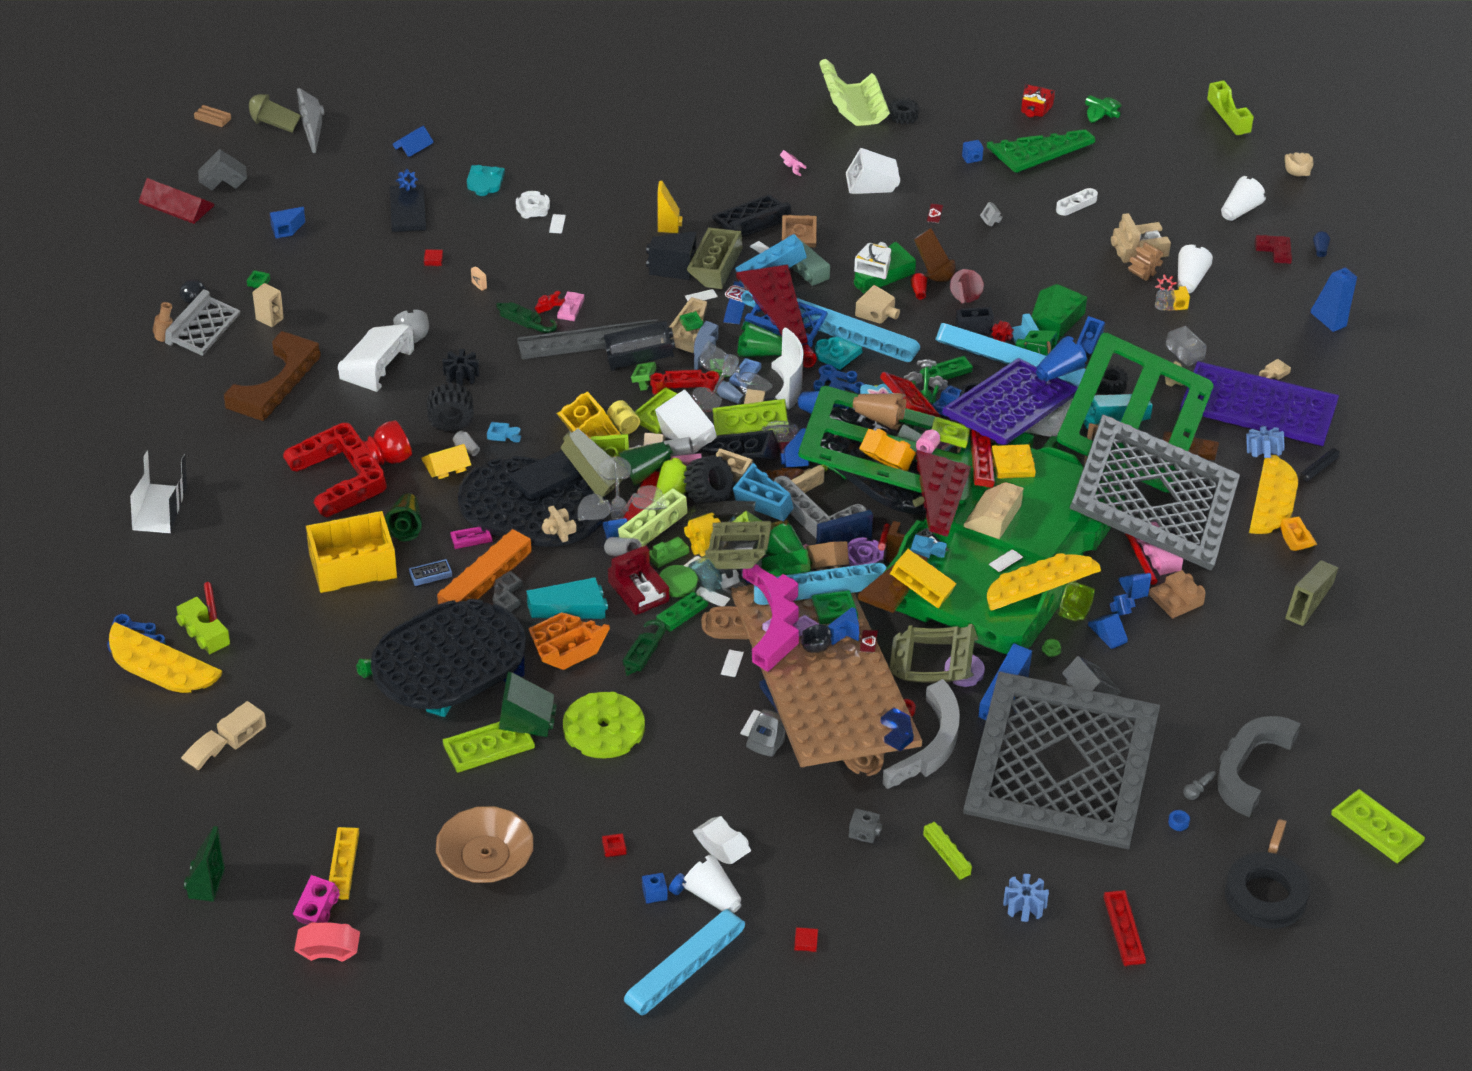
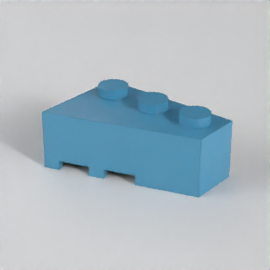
[733,463,794,522]

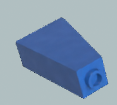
[1310,267,1357,332]
[978,644,1032,720]

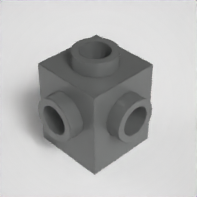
[849,808,882,844]

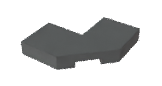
[493,571,523,612]

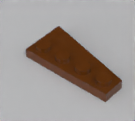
[858,553,928,613]

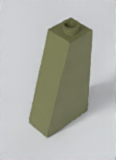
[560,428,628,499]
[1285,560,1338,626]

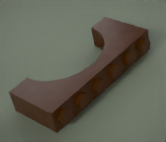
[224,331,321,421]

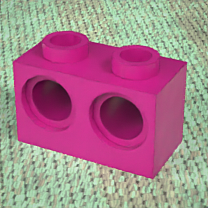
[293,875,340,925]

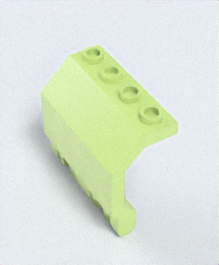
[820,59,890,126]

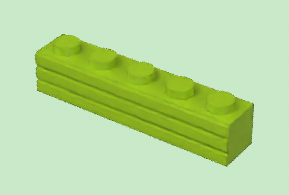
[923,822,972,880]

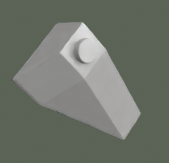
[297,88,324,153]

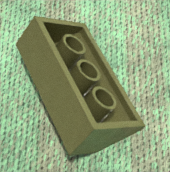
[687,227,743,289]

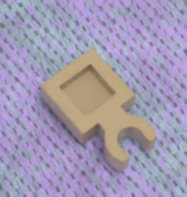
[1259,359,1291,380]

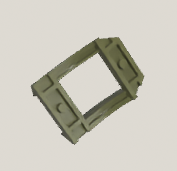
[705,521,771,569]
[889,624,978,683]

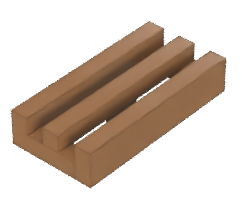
[194,105,231,127]

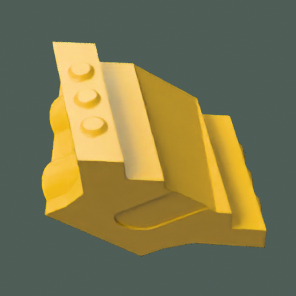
[556,391,621,439]

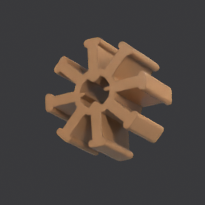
[1128,242,1164,281]

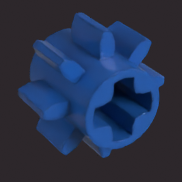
[396,169,418,191]
[1110,594,1136,616]

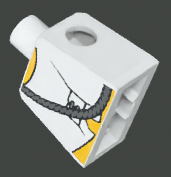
[854,242,891,279]

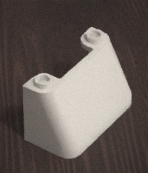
[338,324,414,392]

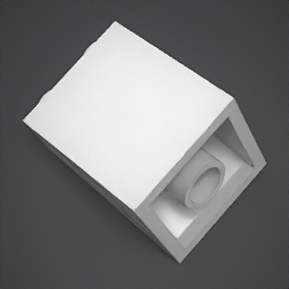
[846,148,900,194]
[655,390,717,454]

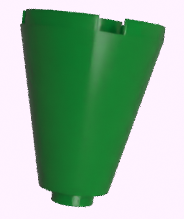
[737,321,782,357]
[766,523,812,568]

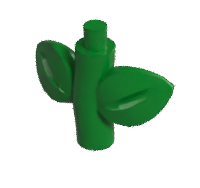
[1085,95,1122,123]

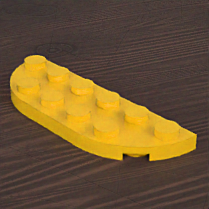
[1249,455,1298,534]
[987,553,1101,611]
[109,622,222,693]

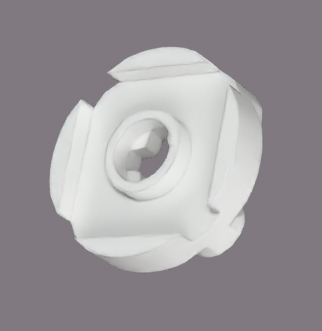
[516,191,550,218]

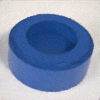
[1168,810,1190,831]
[669,873,687,895]

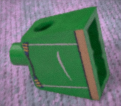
[1016,330,1058,356]

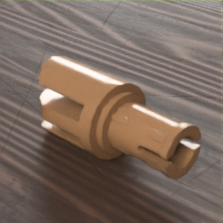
[153,302,173,342]

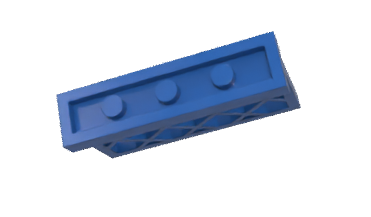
[745,302,828,347]

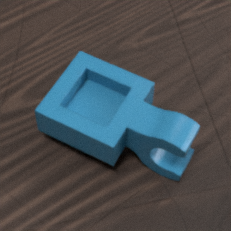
[487,422,521,442]
[911,535,947,558]

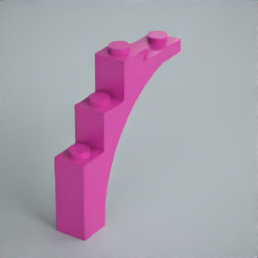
[742,564,799,672]

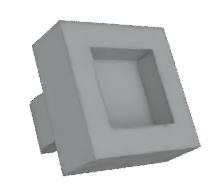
[980,202,1003,226]

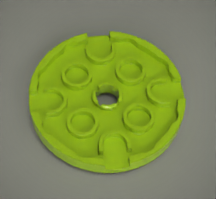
[563,692,645,758]

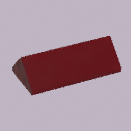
[139,178,214,224]

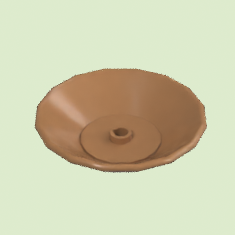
[436,806,534,883]

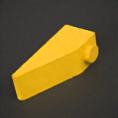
[658,181,683,233]

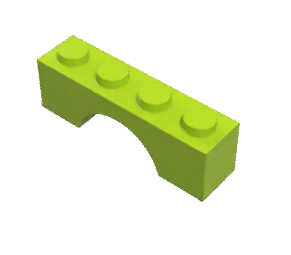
[1207,80,1254,135]

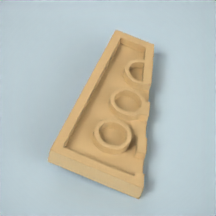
[661,297,707,353]

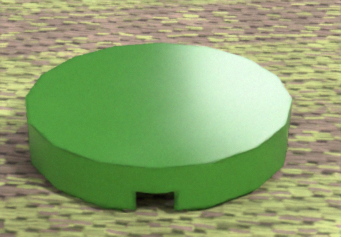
[659,565,697,597]

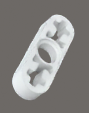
[1056,188,1098,216]

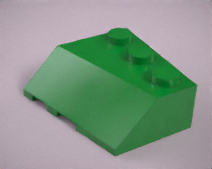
[1031,284,1087,341]

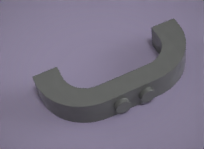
[1217,716,1301,817]

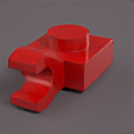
[534,291,565,313]

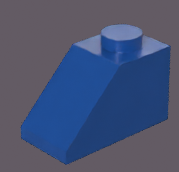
[780,428,809,468]

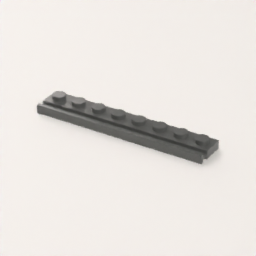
[517,319,661,359]

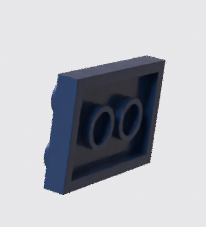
[816,510,873,545]

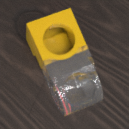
[1155,286,1190,311]

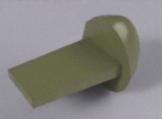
[249,94,301,133]

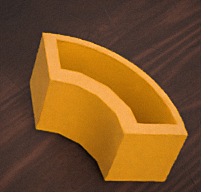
[859,429,916,471]

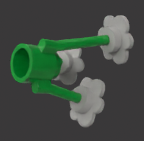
[904,360,948,405]

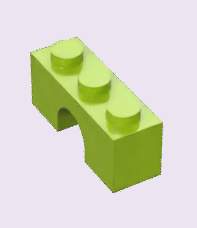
[176,597,230,655]

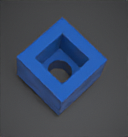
[962,140,983,163]
[642,873,667,904]

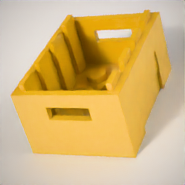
[306,511,397,593]

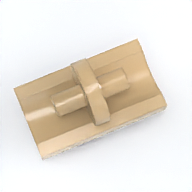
[542,506,576,542]

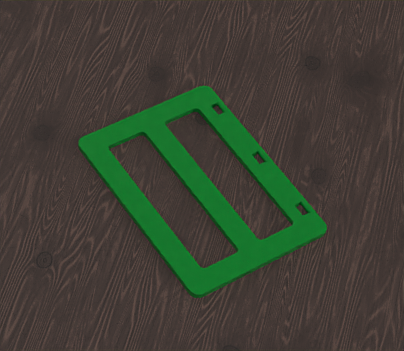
[1056,333,1213,493]
[798,386,973,504]

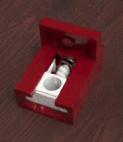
[608,545,669,615]

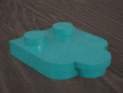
[467,165,505,196]
[815,337,863,370]

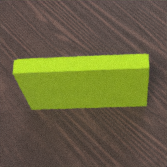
[635,387,677,434]

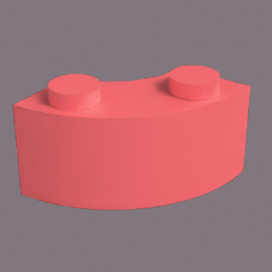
[294,922,360,962]

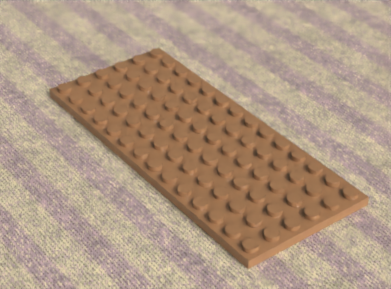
[731,584,922,767]

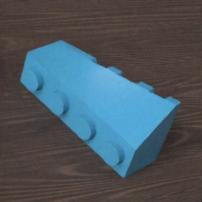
[735,234,807,286]

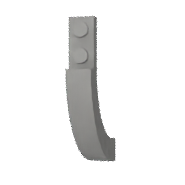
[882,679,960,789]

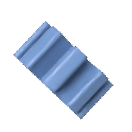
[1246,426,1285,458]
[1003,874,1049,922]

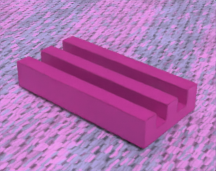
[450,527,492,549]

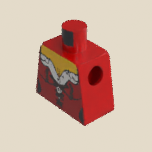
[1021,84,1055,118]

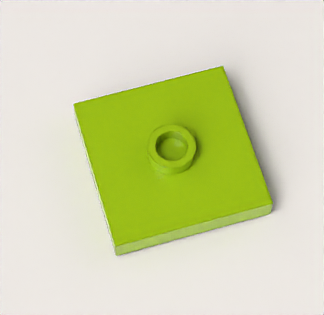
[932,417,970,448]

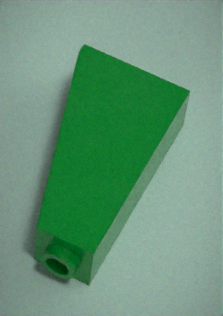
[854,242,916,294]

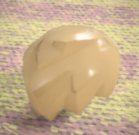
[1285,153,1314,177]

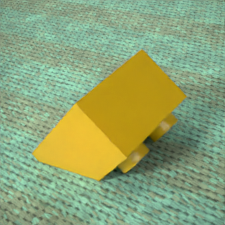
[421,444,471,479]

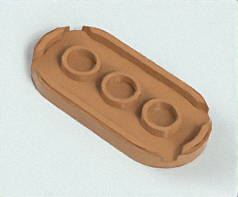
[702,606,749,639]

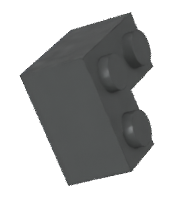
[198,149,247,190]

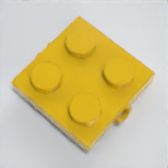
[992,445,1036,478]

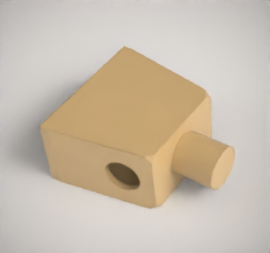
[855,285,900,323]

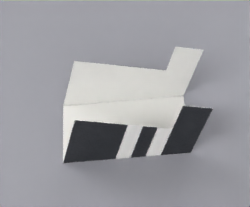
[130,450,187,533]

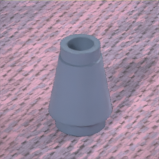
[717,381,745,404]

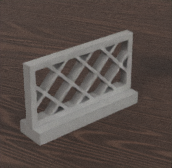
[165,289,240,356]

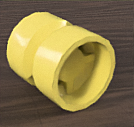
[607,400,640,434]

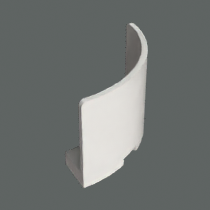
[772,328,803,410]

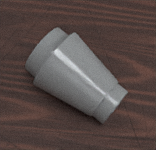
[453,431,480,456]

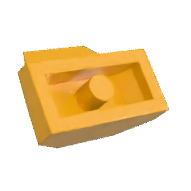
[1281,517,1317,551]

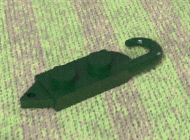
[496,301,557,333]

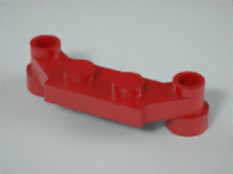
[650,370,719,395]

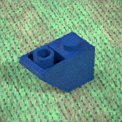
[270,207,305,238]

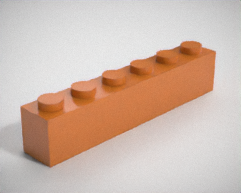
[437,529,531,604]

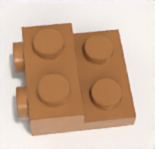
[782,215,817,247]
[1149,570,1205,619]

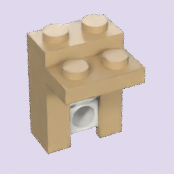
[1111,213,1171,263]

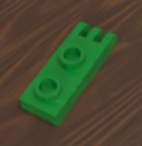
[656,592,708,632]

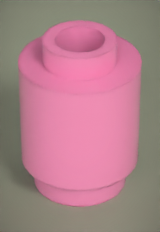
[916,429,940,454]

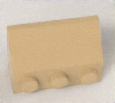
[964,482,1024,539]

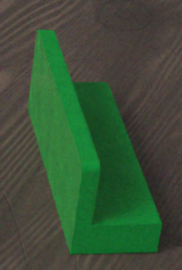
[762,549,811,577]

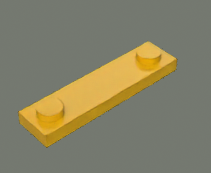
[329,827,359,900]

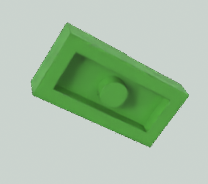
[631,362,657,391]
[649,537,689,568]

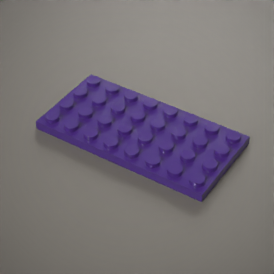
[942,358,1078,445]
[1180,361,1339,446]

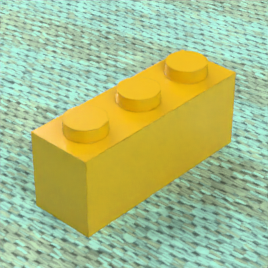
[890,549,957,608]

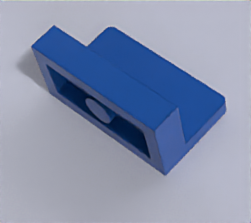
[392,125,433,157]

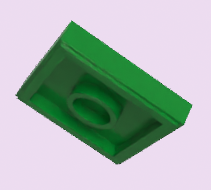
[811,590,858,625]

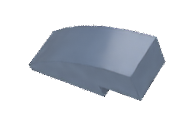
[694,321,718,370]

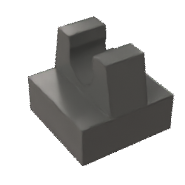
[721,569,747,594]

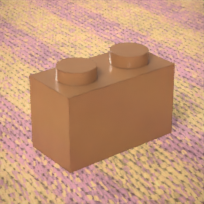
[806,542,849,571]

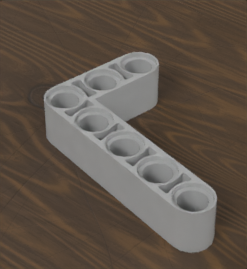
[774,476,866,538]

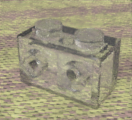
[1166,326,1207,366]

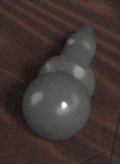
[1183,771,1216,800]

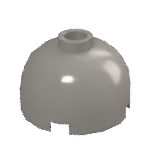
[393,310,429,343]

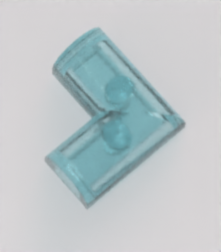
[688,556,723,592]

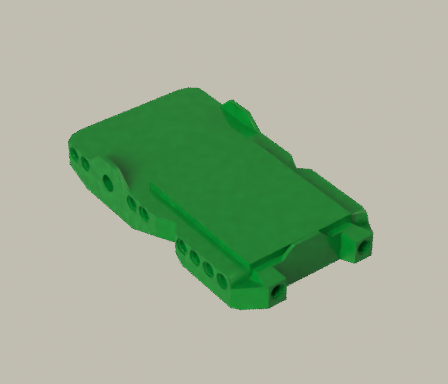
[883,432,1125,654]

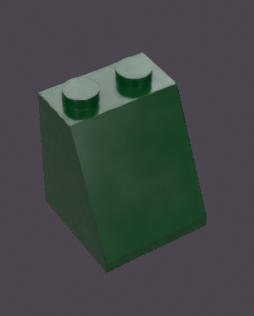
[499,672,557,737]

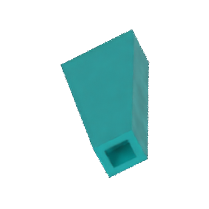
[1084,394,1153,429]
[526,578,608,619]

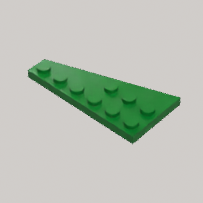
[987,129,1095,173]

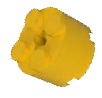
[684,513,720,556]

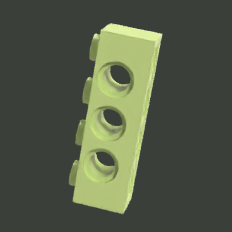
[618,488,688,546]

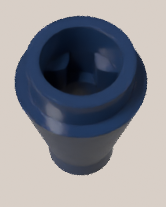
[1313,231,1330,257]

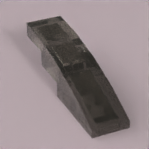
[678,501,756,526]

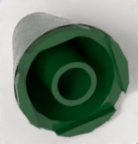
[619,442,673,486]
[385,493,422,542]

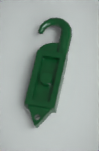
[623,619,666,676]

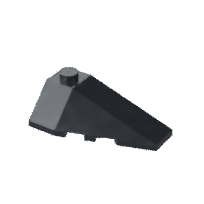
[701,430,779,460]

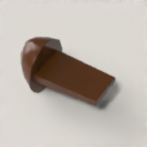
[914,228,956,282]

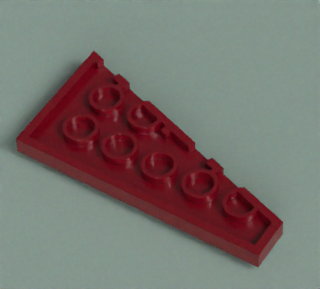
[736,265,807,344]
[915,450,971,537]

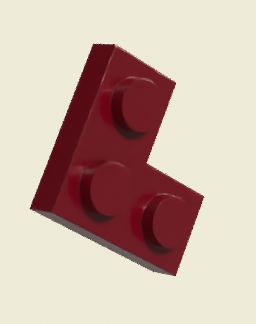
[1255,235,1292,264]

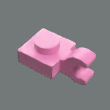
[780,150,807,176]

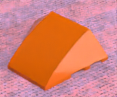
[528,612,610,670]

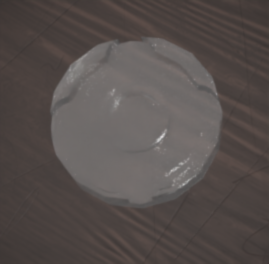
[762,421,798,443]

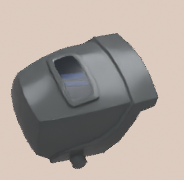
[746,709,786,757]

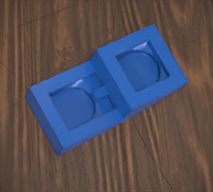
[932,385,962,417]

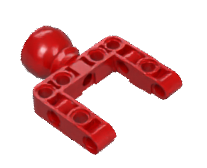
[283,420,412,517]

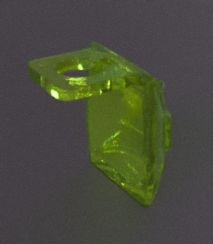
[1058,581,1095,621]

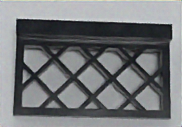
[712,194,791,237]

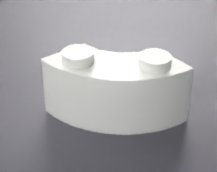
[693,816,751,864]

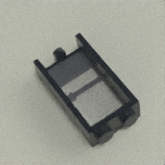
[604,321,676,371]

